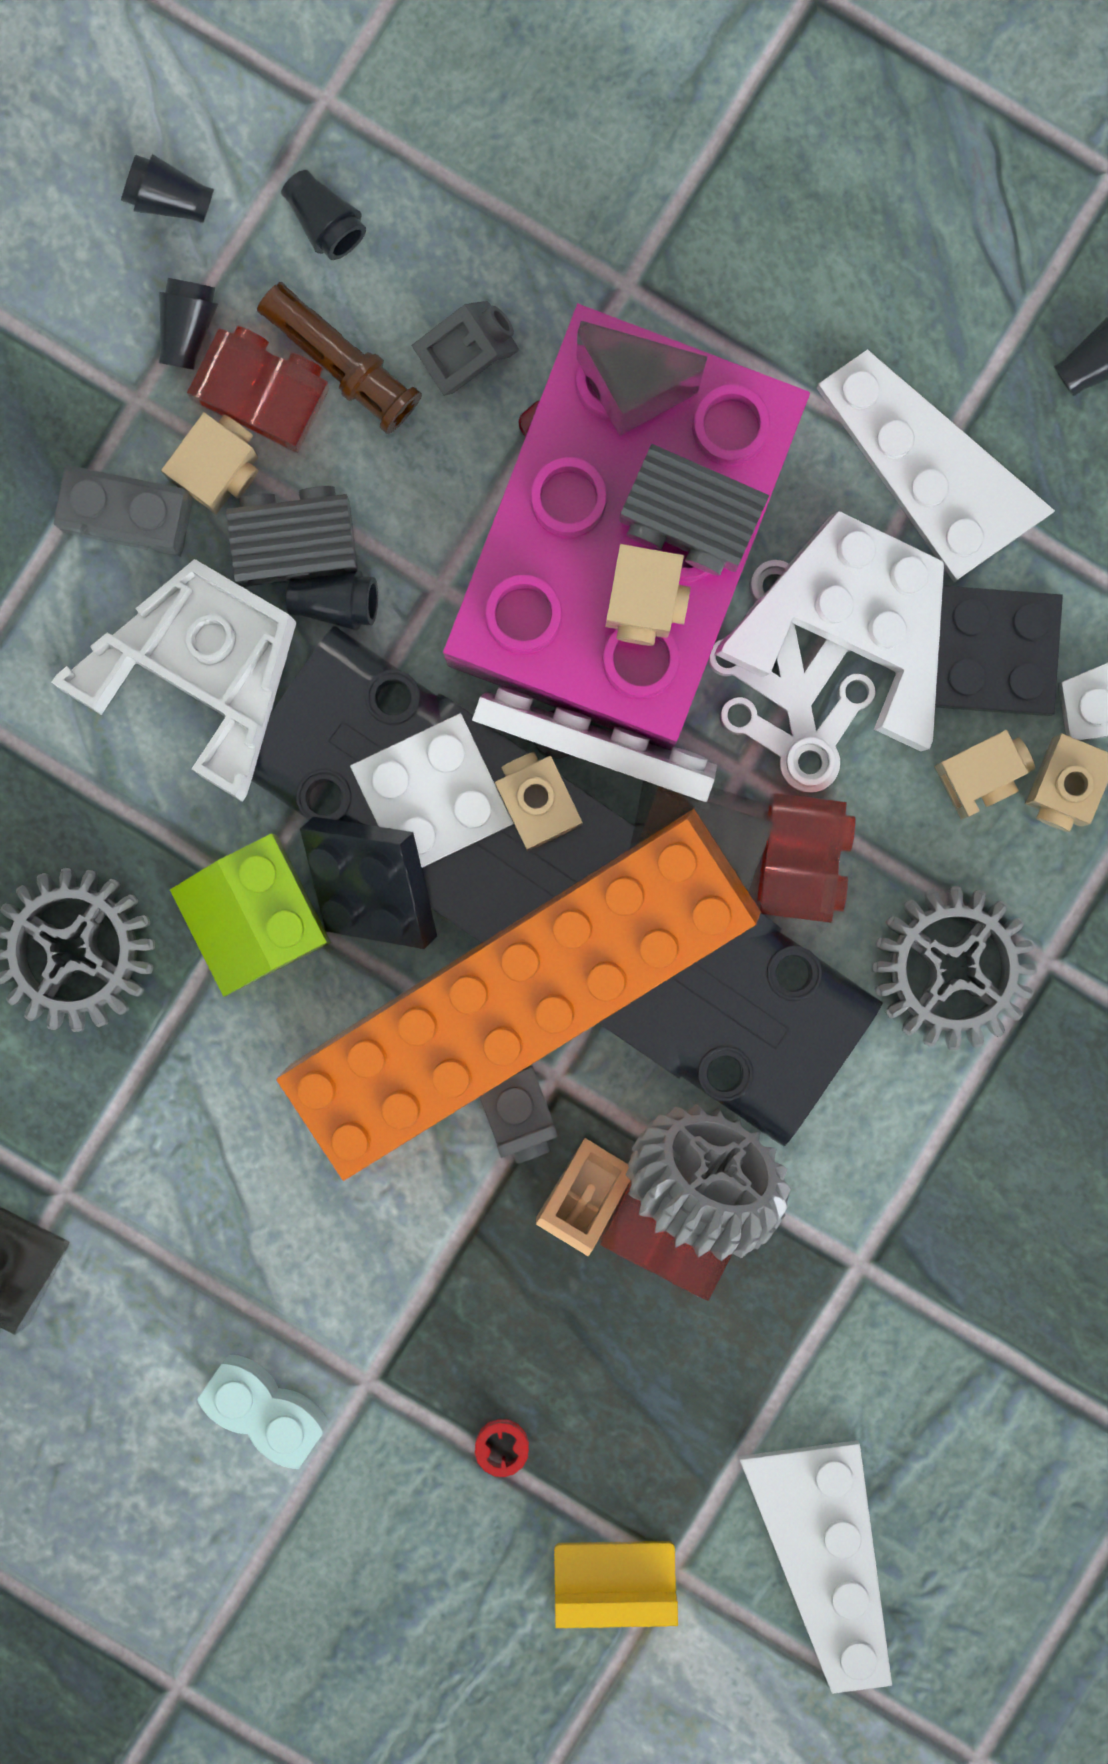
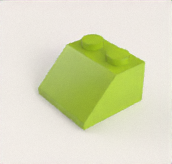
[170,833,332,997]

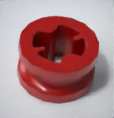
[475,1418,529,1477]

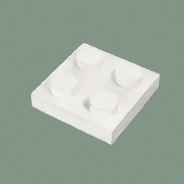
[350,713,514,868]

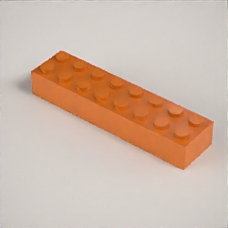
[276,809,761,1181]

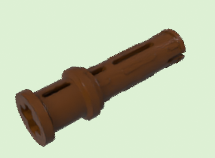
[257,282,422,434]

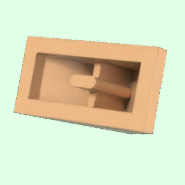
[536,1138,630,1256]

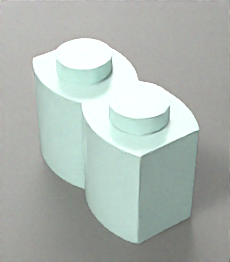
[197,1354,328,1469]

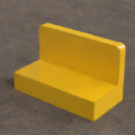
[554,1541,678,1628]

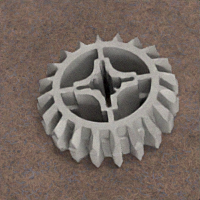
[0,868,155,1032]
[872,886,1037,1050]
[626,1104,791,1261]

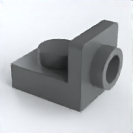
[411,301,519,396]
[480,1066,558,1164]

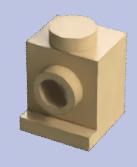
[934,730,1035,819]

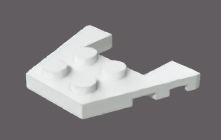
[714,511,944,751]
[51,559,297,802]

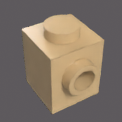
[161,412,258,515]
[605,544,691,646]
[1025,733,1108,832]
[495,752,583,852]

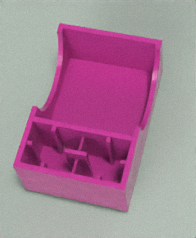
[443,303,811,751]

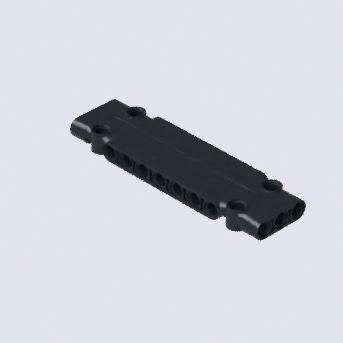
[252,626,883,1147]

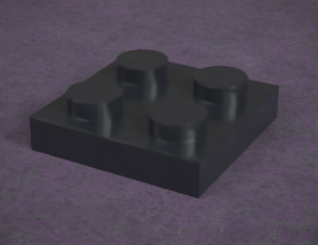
[935,586,1063,716]
[300,816,437,949]

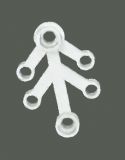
[708,560,875,793]

